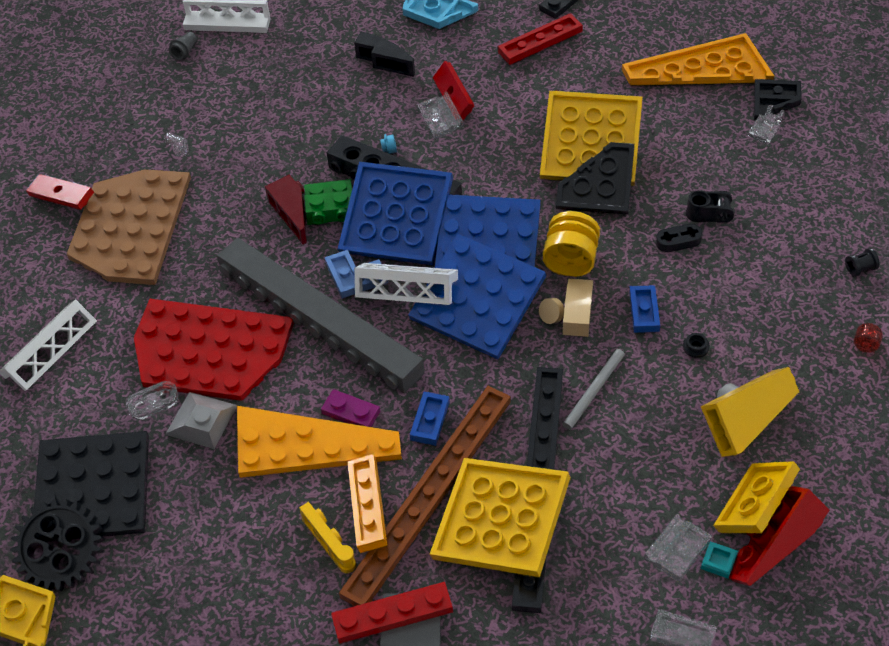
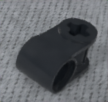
[686,190,734,223]

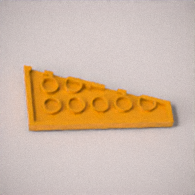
[622,33,774,85]

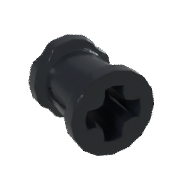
[845,248,880,277]

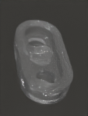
[126,381,179,419]

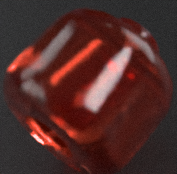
[854,323,883,353]

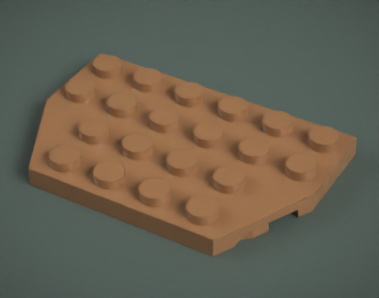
[67,169,191,285]

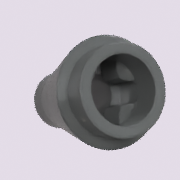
[169,32,197,60]

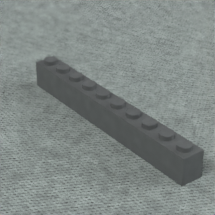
[217,238,425,393]

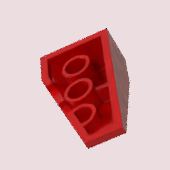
[729,486,830,586]

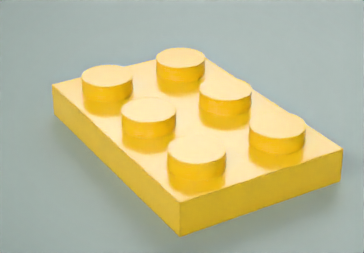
[713,461,800,533]

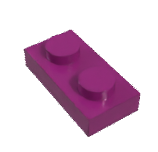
[321,389,380,427]

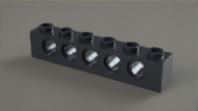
[326,135,462,195]

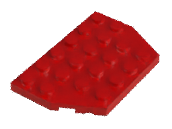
[134,298,294,401]

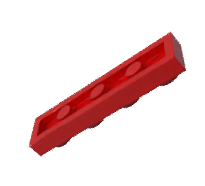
[498,13,583,65]
[331,582,453,644]

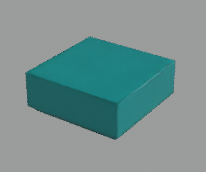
[701,541,738,579]

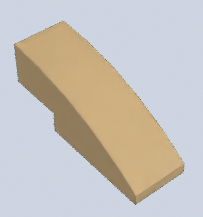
[563,279,593,337]

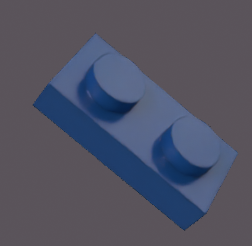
[629,285,660,333]
[410,391,450,446]

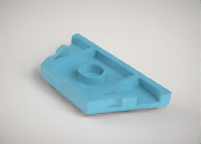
[403,0,478,29]

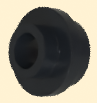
[683,333,710,358]

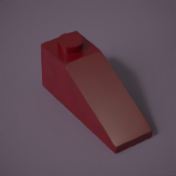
[265,174,307,245]

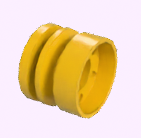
[543,211,600,277]

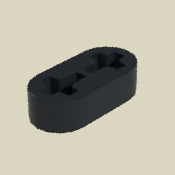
[656,224,702,252]

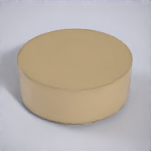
[539,298,564,324]

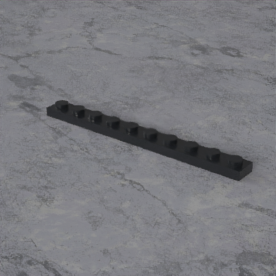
[512,367,563,613]

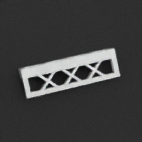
[183,0,271,33]
[354,263,458,305]
[0,299,97,391]

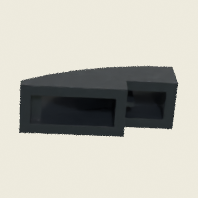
[354,31,415,77]

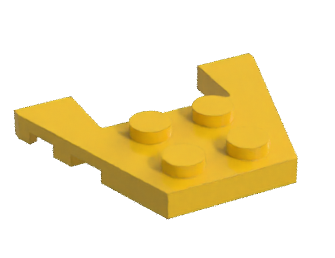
[0,575,56,646]

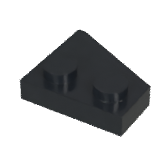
[754,79,802,120]

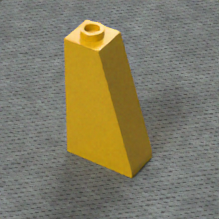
[701,367,799,457]

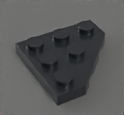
[556,142,635,215]

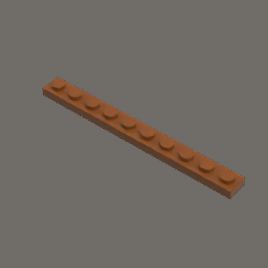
[339,386,511,606]

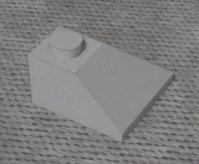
[166,392,237,449]

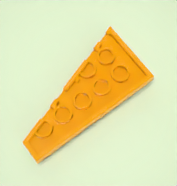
[237,406,402,478]

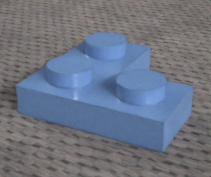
[325,250,388,298]

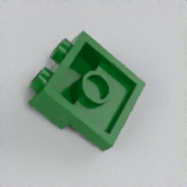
[304,179,352,225]

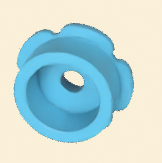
[380,134,397,154]

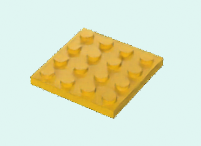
[540,91,643,186]
[430,458,571,577]

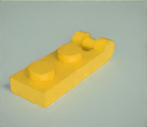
[299,502,356,573]

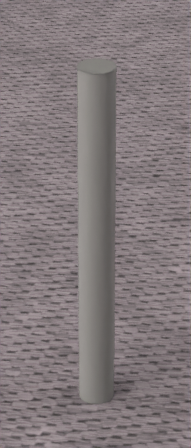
[562,349,625,430]

